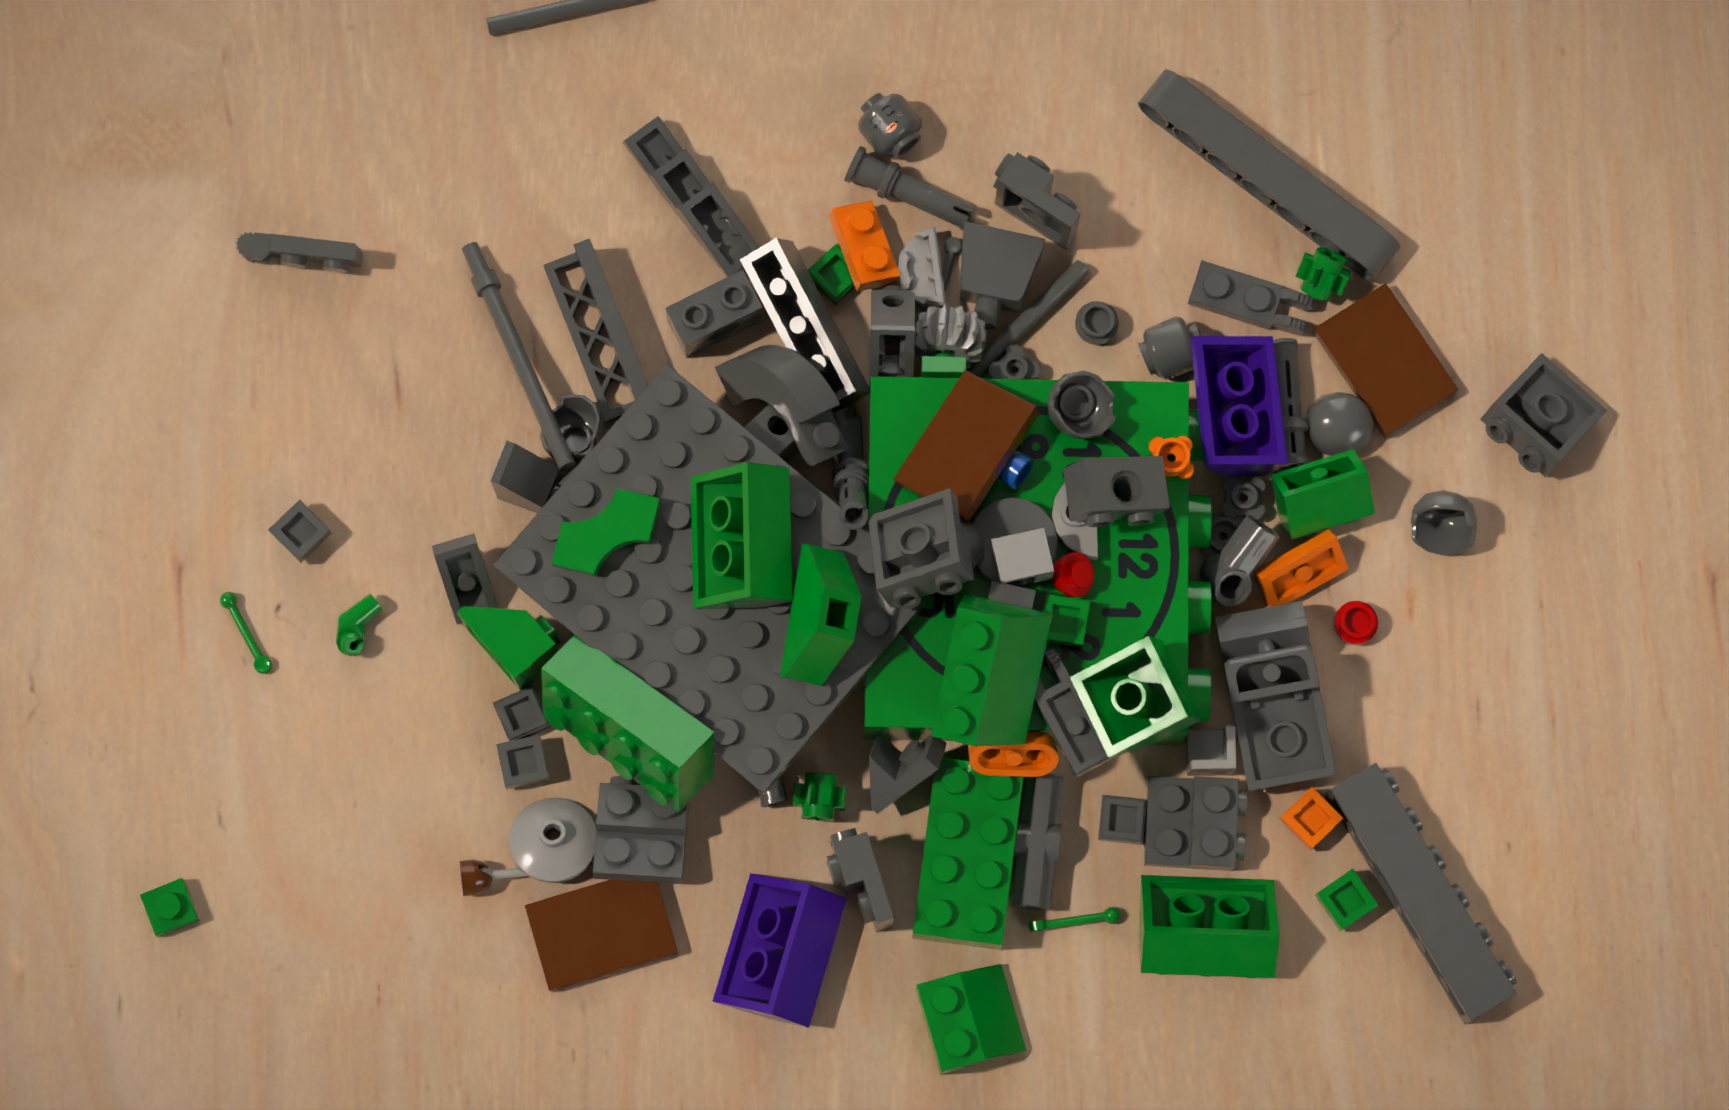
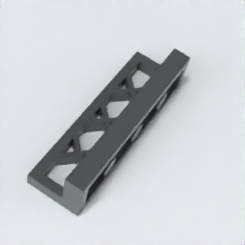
[543,238,648,424]

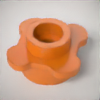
[1148,436,1194,480]

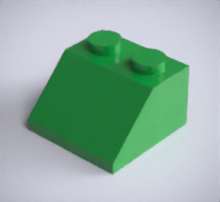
[457,606,561,690]
[1070,636,1201,758]
[916,964,1026,1075]

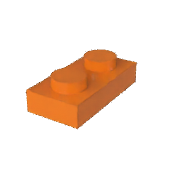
[829,200,901,291]
[1255,529,1349,607]

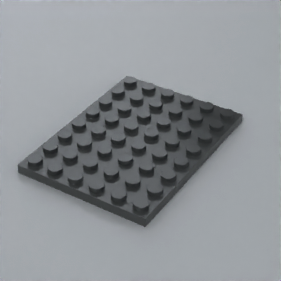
[493,363,935,795]

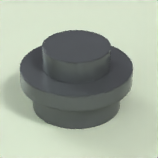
[1075,301,1119,345]

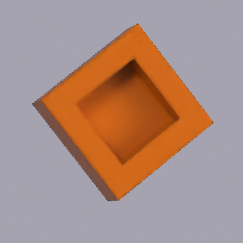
[1279,787,1343,850]

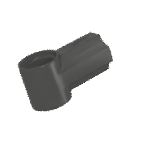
[1200,515,1280,607]

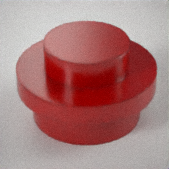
[1052,552,1094,597]
[1334,601,1378,645]

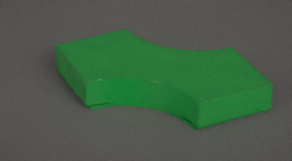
[551,488,661,577]

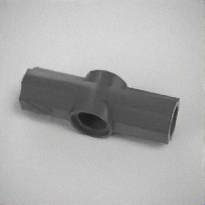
[1011,774,1064,910]

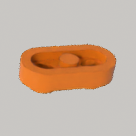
[968,731,1059,777]

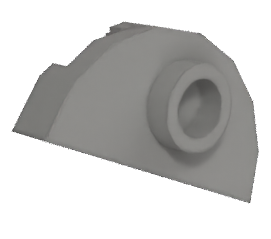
[898,226,946,309]
[1051,483,1098,560]

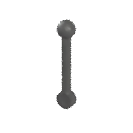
[942,237,962,291]

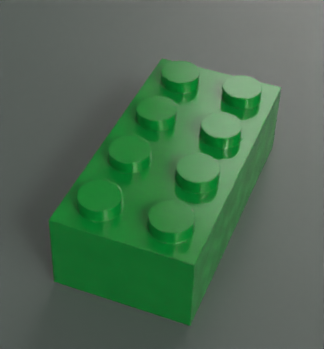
[541,635,714,812]
[912,757,1023,950]

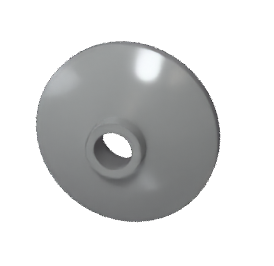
[509,798,597,883]

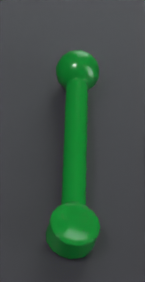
[220,592,272,674]
[1028,907,1121,932]

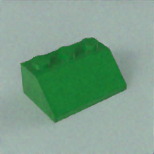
[690,462,793,610]
[931,594,1053,746]
[1139,875,1280,978]

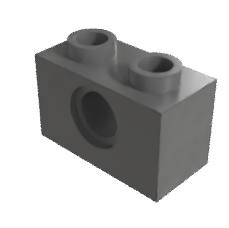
[665,270,764,358]
[1063,456,1170,527]

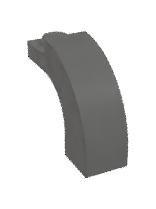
[715,345,849,468]

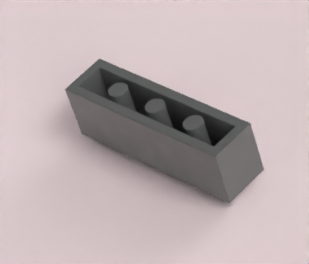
[740,238,870,412]

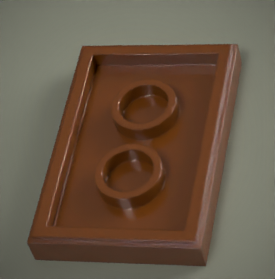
[1312,283,1458,438]
[893,370,1040,522]
[525,880,678,992]

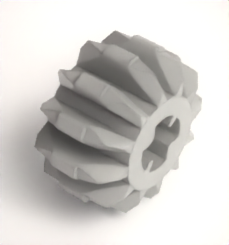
[914,304,987,369]

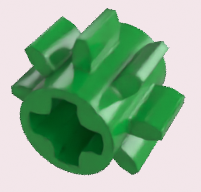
[1295,247,1352,301]
[793,772,847,821]

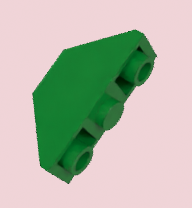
[779,544,862,686]

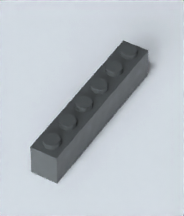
[1326,763,1517,1024]

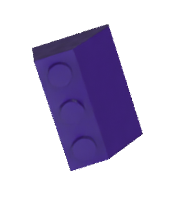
[1190,336,1287,476]
[713,873,847,1028]

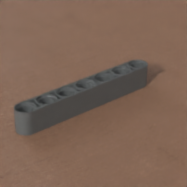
[1138,69,1400,281]

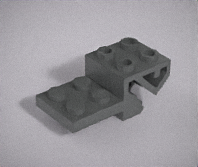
[1215,601,1337,791]

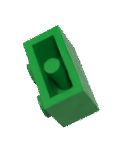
[1271,449,1375,540]

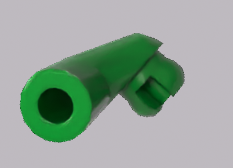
[336,593,383,656]

